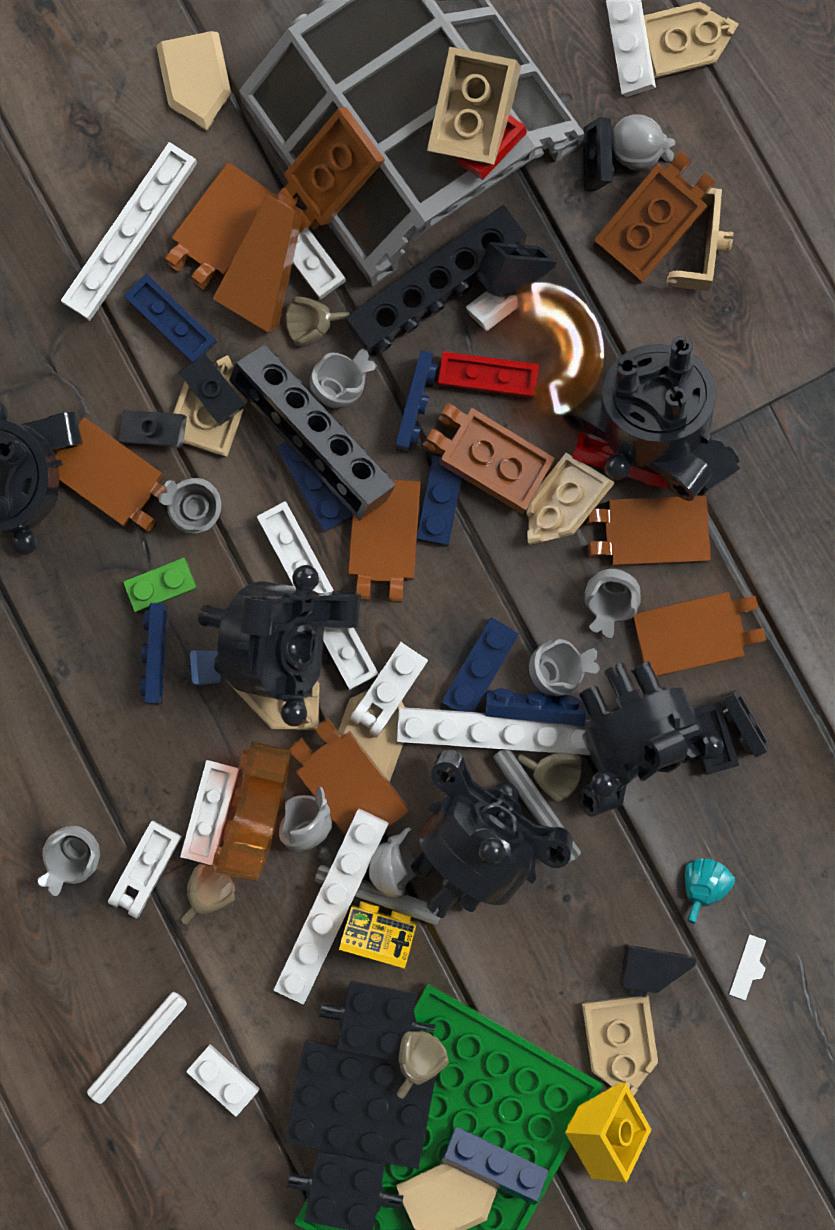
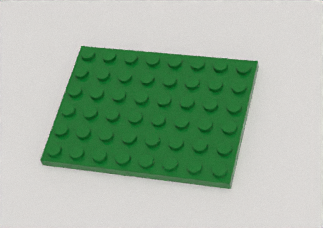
[294,983,603,1230]

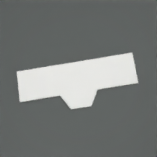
[729,935,766,1000]

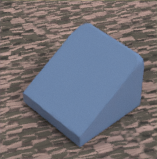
[190,650,221,685]

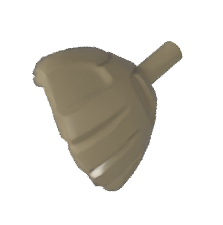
[285,296,350,346]
[517,753,582,802]
[181,863,235,925]
[397,1031,449,1099]

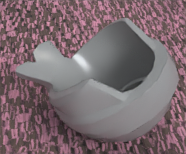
[611,114,675,172]
[309,348,377,408]
[159,478,221,533]
[585,569,641,638]
[529,639,600,696]
[279,786,332,852]
[38,826,100,896]
[369,827,416,897]

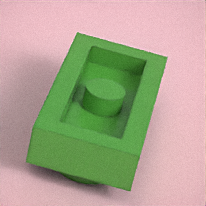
[123,558,197,613]

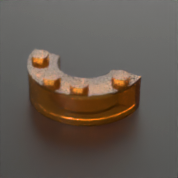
[516,283,604,419]
[212,741,291,883]

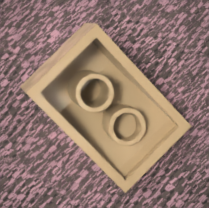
[427,47,521,165]

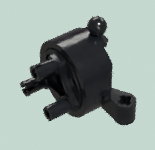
[562,336,716,501]
[0,403,83,555]
[198,565,361,727]
[579,661,724,817]
[410,750,573,918]

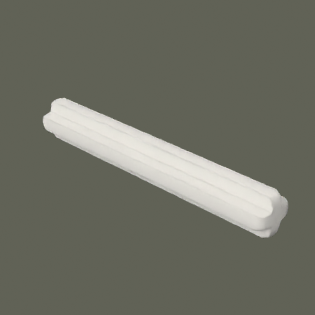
[87,992,187,1104]

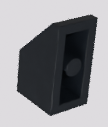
[476,242,557,297]
[691,439,740,495]
[620,944,696,997]

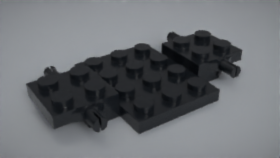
[285,980,436,1230]

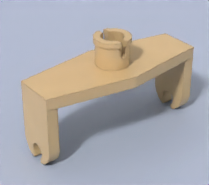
[667,185,733,291]

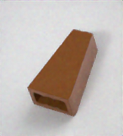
[213,192,303,332]

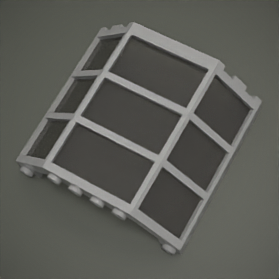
[239,0,585,287]

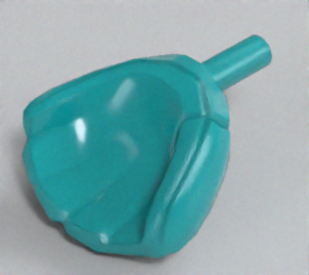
[685,858,735,924]

